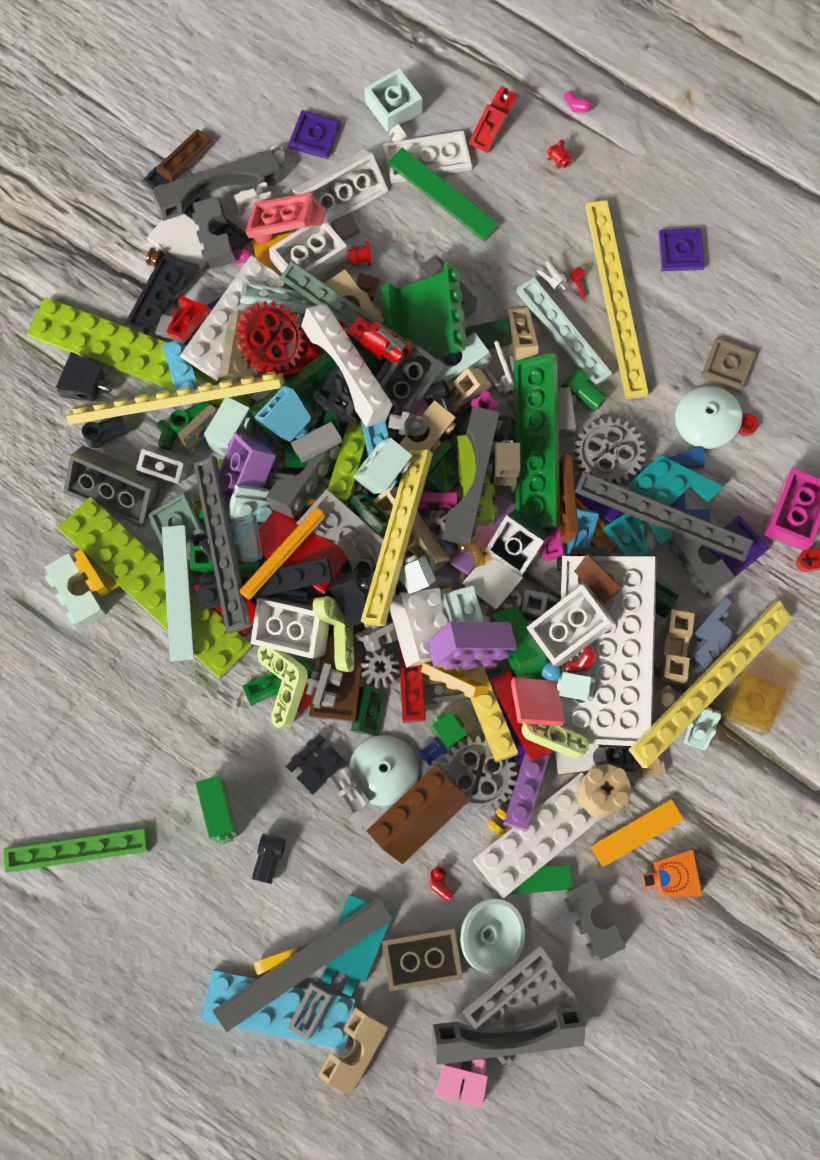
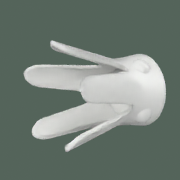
[537,259,567,290]

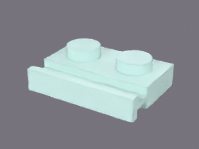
[228,485,273,523]
[441,586,484,622]

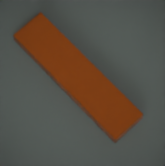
[559,454,578,544]

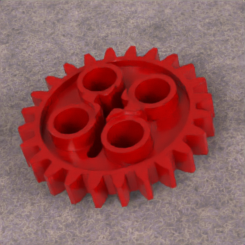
[235,301,306,374]

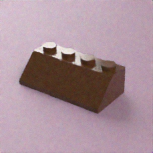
[366,764,471,865]

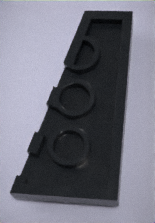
[124,254,201,334]

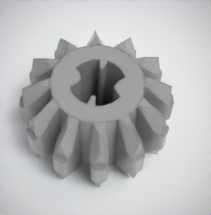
[424,509,451,547]
[361,649,400,689]

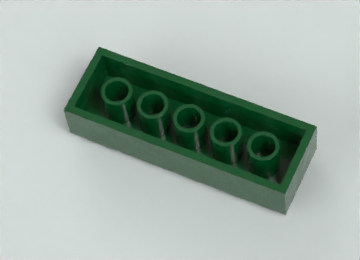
[248,339,381,450]

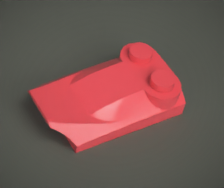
[246,192,326,243]

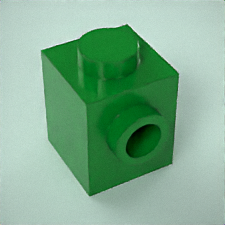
[431,712,467,751]

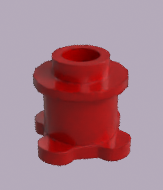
[546,139,573,169]
[348,241,372,266]

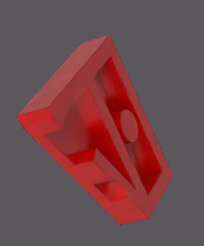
[166,296,211,343]

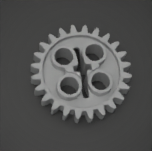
[574,417,646,486]
[441,736,517,813]

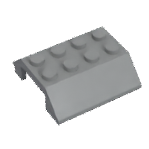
[462,946,578,1065]

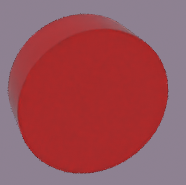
[738,413,758,436]

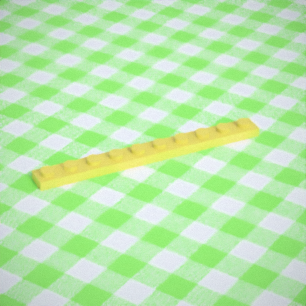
[586,200,648,400]
[66,372,285,425]
[628,600,793,768]

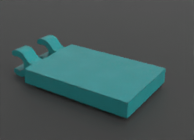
[320,895,393,996]

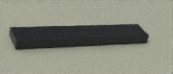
[142,166,252,250]

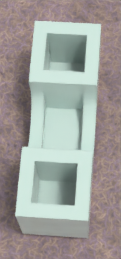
[433,333,492,386]
[44,553,106,628]
[364,554,436,598]

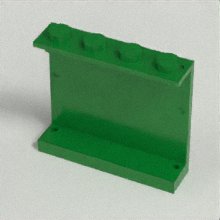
[381,262,466,359]

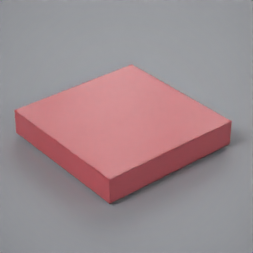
[511,678,565,726]

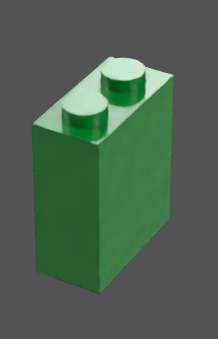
[195,775,238,845]

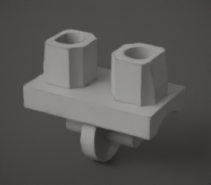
[388,412,428,436]
[354,619,398,652]
[305,663,343,709]
[327,766,370,816]

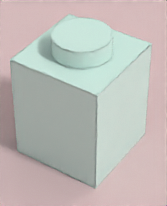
[557,672,596,701]

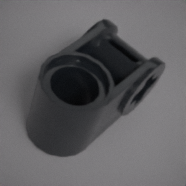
[593,745,639,772]

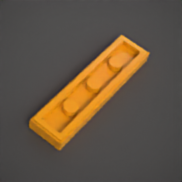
[590,799,684,868]

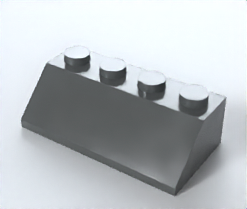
[353,338,444,439]
[63,445,162,527]

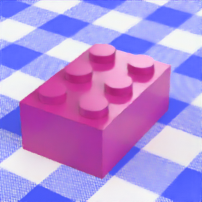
[763,468,820,551]

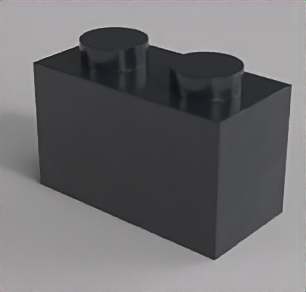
[330,569,369,627]

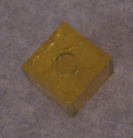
[721,670,786,736]

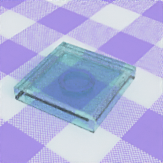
[230,513,263,566]

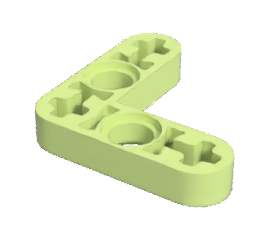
[313,596,354,673]
[258,646,308,728]
[522,679,589,759]

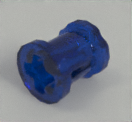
[417,736,448,767]

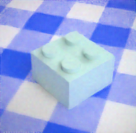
[365,68,422,133]
[204,397,255,456]
[353,438,412,494]

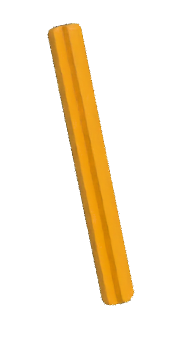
[240,507,325,599]

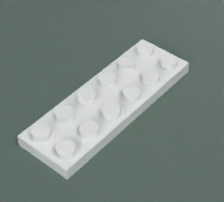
[180,256,285,381]
[473,772,601,899]

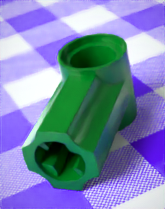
[561,369,607,412]
[169,401,209,436]

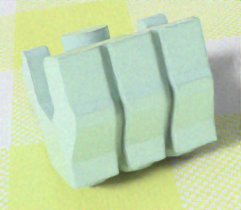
[683,707,721,751]

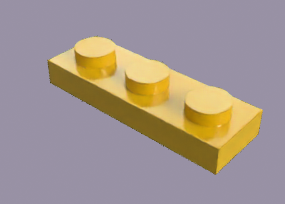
[421,662,490,698]

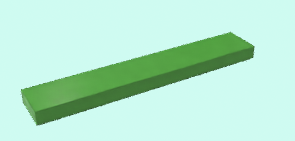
[3,828,149,873]

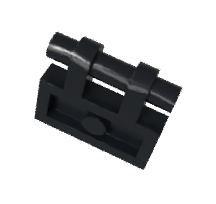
[315,368,358,425]
[285,734,347,795]

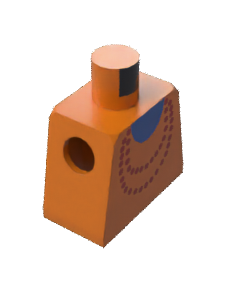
[642,850,702,897]

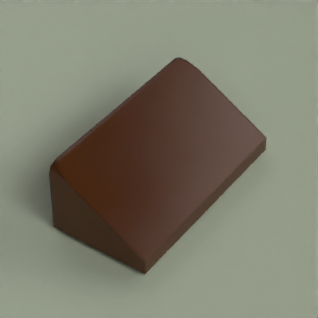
[574,554,623,605]

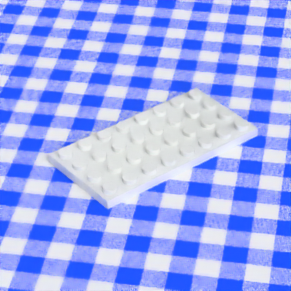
[556,556,657,746]

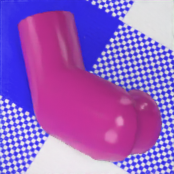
[564,90,593,113]
[233,248,252,264]

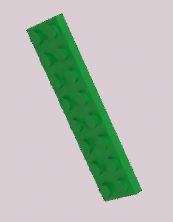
[514,353,560,530]

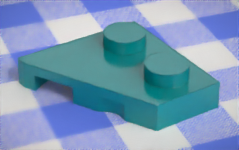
[603,514,649,557]

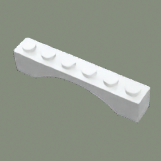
[301,304,393,427]

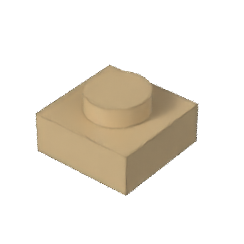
[638,754,666,778]

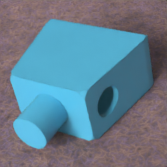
[254,386,311,442]

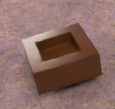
[357,273,380,301]

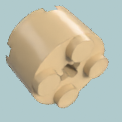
[577,764,631,818]

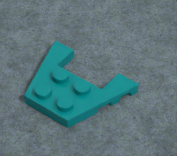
[628,455,723,547]

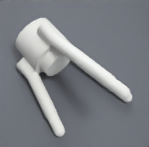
[484,341,514,396]

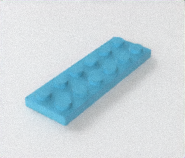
[201,970,356,1050]

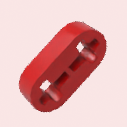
[796,548,820,572]

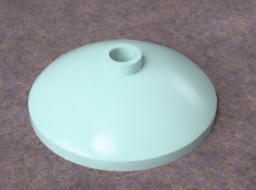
[675,386,742,449]
[349,735,419,806]
[461,898,525,974]

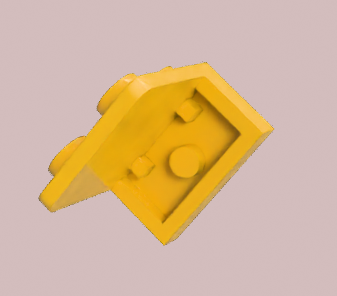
[73,549,119,597]

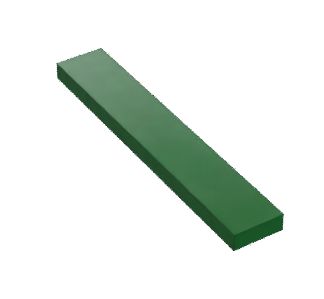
[388,147,498,242]

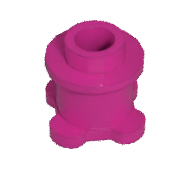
[471,391,498,411]

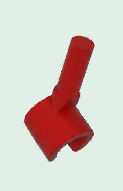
[570,267,586,298]

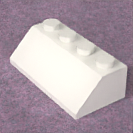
[292,150,388,225]

